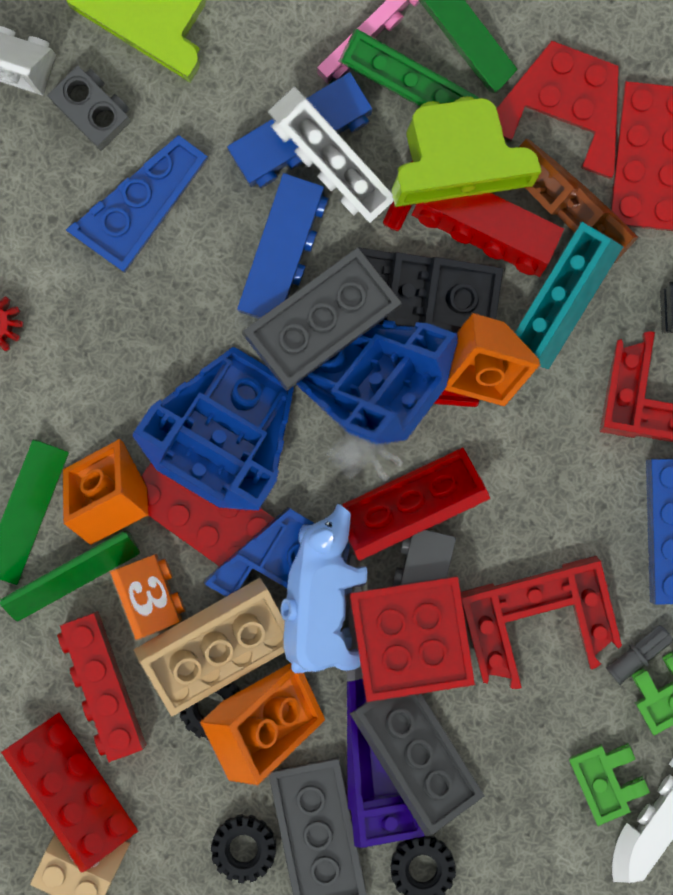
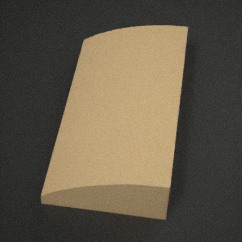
[133,578,285,717]

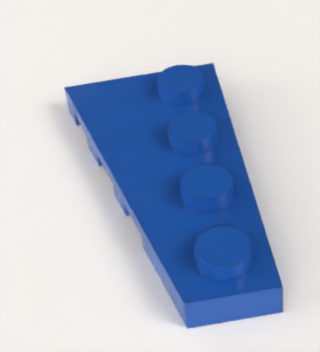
[66,135,208,273]

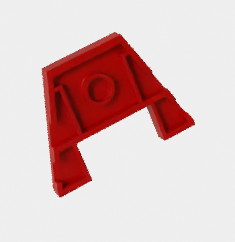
[496,41,619,179]

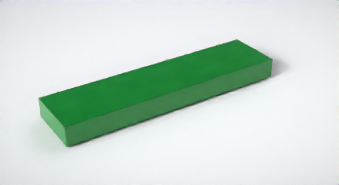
[338,29,480,107]

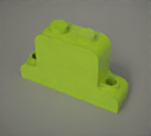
[66,0,206,83]
[392,96,541,207]

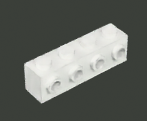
[268,86,394,223]

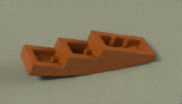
[519,139,639,263]

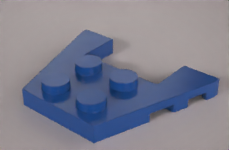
[204,507,350,596]

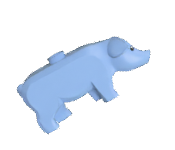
[281,504,367,673]

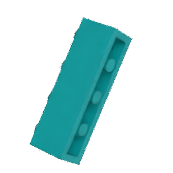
[515,222,624,370]

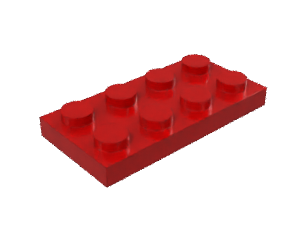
[610,81,673,231]
[334,447,491,561]
[141,463,275,566]
[1,712,138,873]

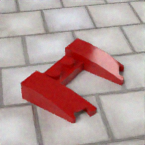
[600,331,673,442]
[461,556,622,689]

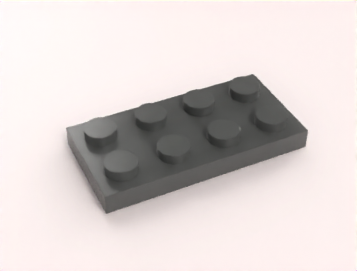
[242,247,402,391]
[350,694,484,836]
[269,757,367,895]

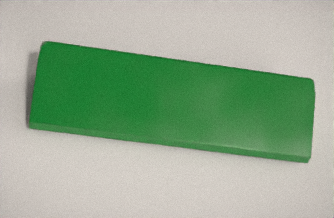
[419,0,518,93]
[0,439,69,585]
[0,531,140,621]

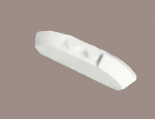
[612,759,673,883]

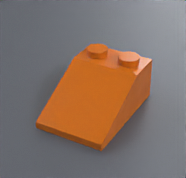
[200,663,326,785]

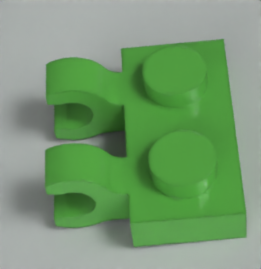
[631,651,673,736]
[569,743,650,826]

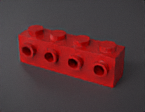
[412,193,564,277]
[57,611,146,762]

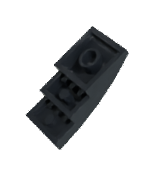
[358,247,503,333]

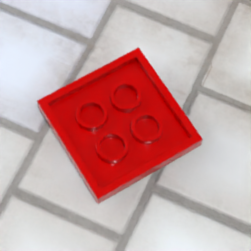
[350,576,475,702]

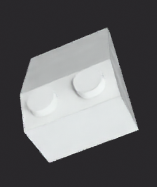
[0,26,56,96]

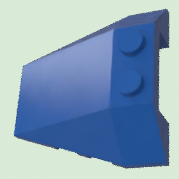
[296,320,458,445]
[132,346,294,511]

